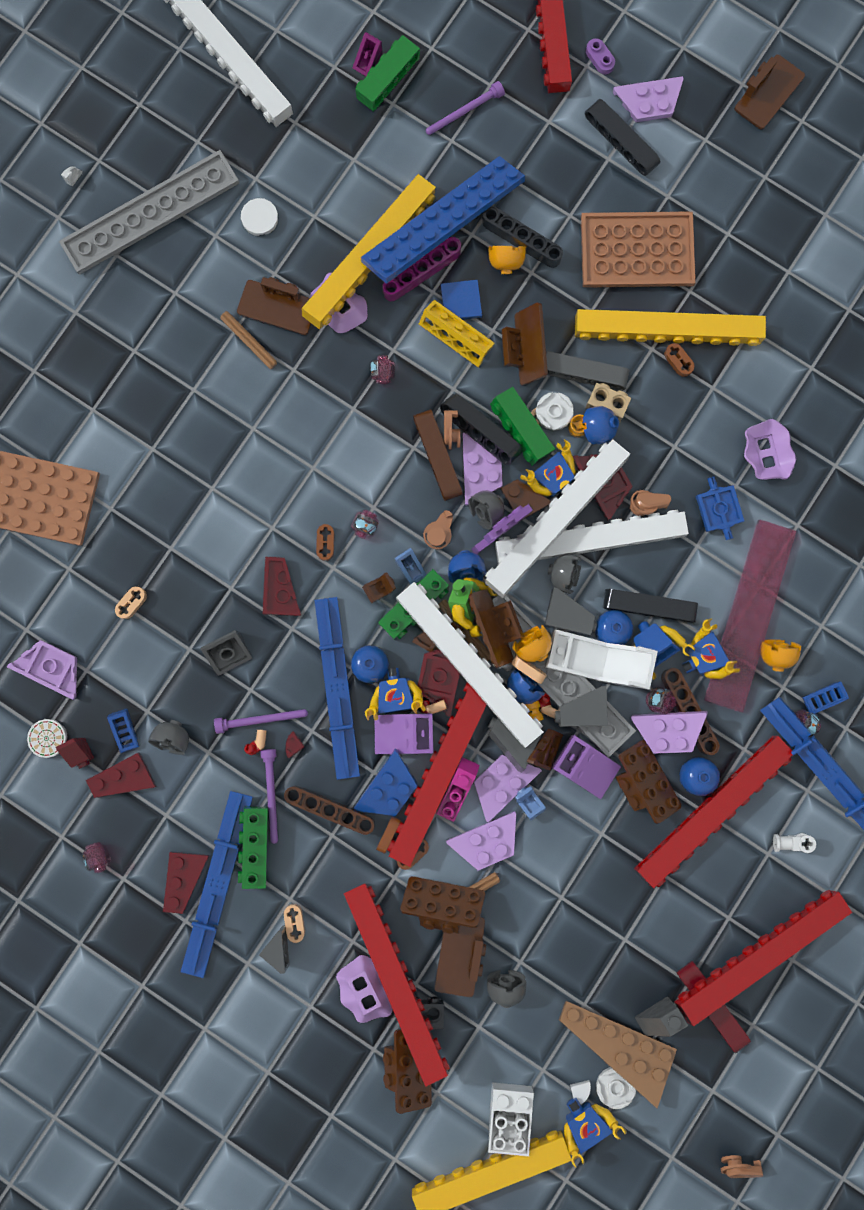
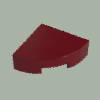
[286,731,305,758]

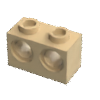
[585,383,631,423]

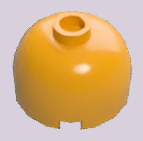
[489,246,526,274]
[512,625,552,662]
[761,639,802,672]

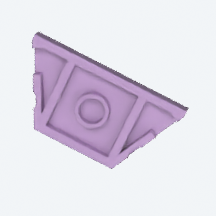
[613,76,683,122]
[462,433,502,506]
[7,640,77,700]
[631,711,708,753]
[474,755,542,822]
[446,811,516,870]

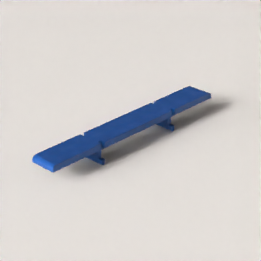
[315,597,360,779]
[760,697,864,830]
[181,791,253,978]

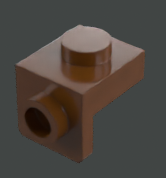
[362,572,396,604]

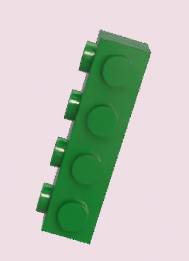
[356,35,420,112]
[490,387,555,466]
[378,569,449,640]
[238,807,268,889]

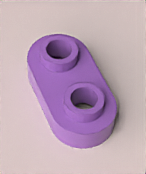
[586,39,615,74]

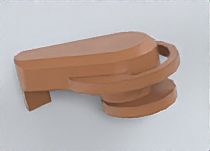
[444,410,460,450]
[630,490,671,516]
[423,510,453,550]
[721,1155,763,1178]

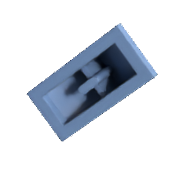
[395,548,427,585]

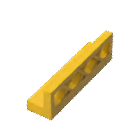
[419,300,495,367]

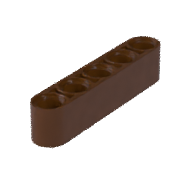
[413,409,463,501]
[661,668,720,755]
[284,786,375,835]

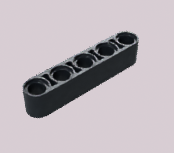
[585,99,661,176]
[482,206,563,268]
[440,394,522,465]
[603,589,698,623]

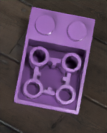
[374,714,433,754]
[551,735,621,799]

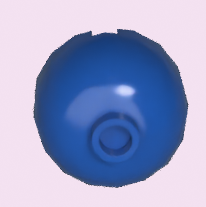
[583,406,619,445]
[448,550,487,583]
[595,610,633,645]
[351,645,389,684]
[507,668,545,704]
[679,757,720,796]

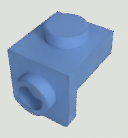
[515,786,546,821]

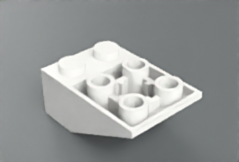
[488,1082,534,1156]

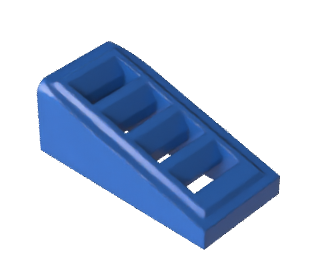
[802,681,849,715]
[107,708,139,753]

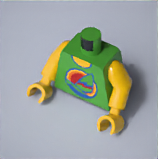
[448,578,497,637]

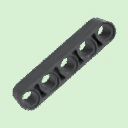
[546,351,629,390]

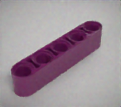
[383,237,461,301]

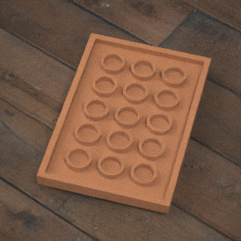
[581,212,695,287]
[0,451,100,546]

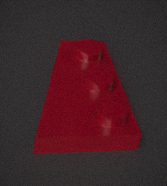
[262,557,301,616]
[86,753,157,798]
[163,851,210,914]

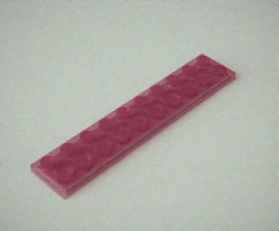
[704,520,796,712]

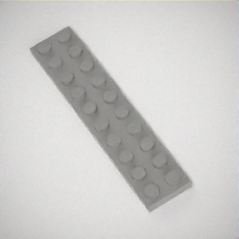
[59,150,240,275]
[475,595,636,758]

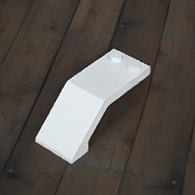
[546,630,658,690]

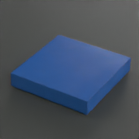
[441,280,482,320]

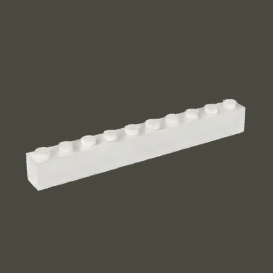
[164,0,293,127]
[485,439,630,598]
[495,510,689,565]
[396,582,543,748]

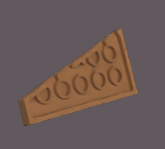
[559,1001,677,1109]

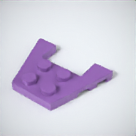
[471,504,533,554]

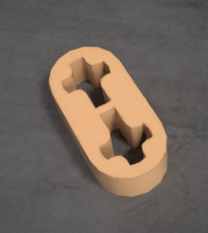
[115,587,147,619]
[511,655,547,684]
[284,904,305,943]

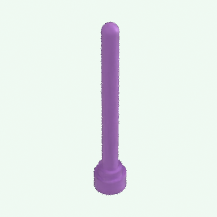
[426,81,505,135]
[214,709,308,734]
[261,749,278,844]

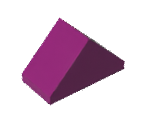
[352,32,383,76]

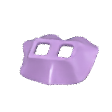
[310,273,368,333]
[744,419,796,480]
[336,955,393,1023]

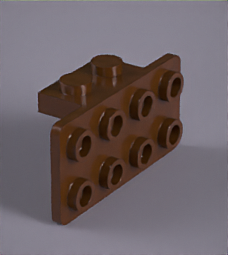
[734,54,805,130]
[237,277,311,335]
[501,302,548,385]
[469,589,525,668]
[615,740,682,824]
[401,876,485,934]
[435,917,486,997]
[383,1029,432,1114]

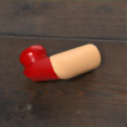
[538,693,558,719]
[421,700,447,714]
[244,730,267,755]

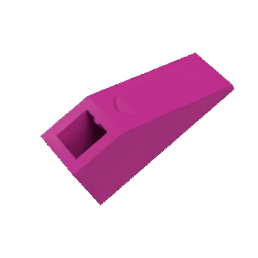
[436,757,480,822]

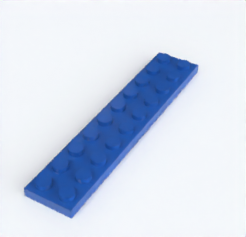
[361,156,525,284]

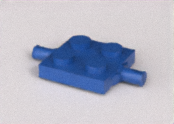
[696,477,744,540]

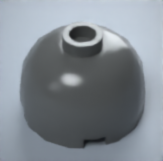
[468,490,505,530]
[548,555,581,594]
[148,720,189,755]
[487,970,526,1008]

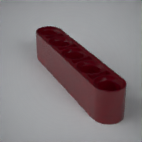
[676,961,751,1054]

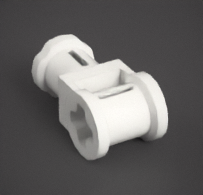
[773,833,816,853]

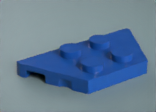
[354,748,418,816]

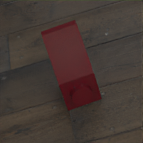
[55,738,95,769]

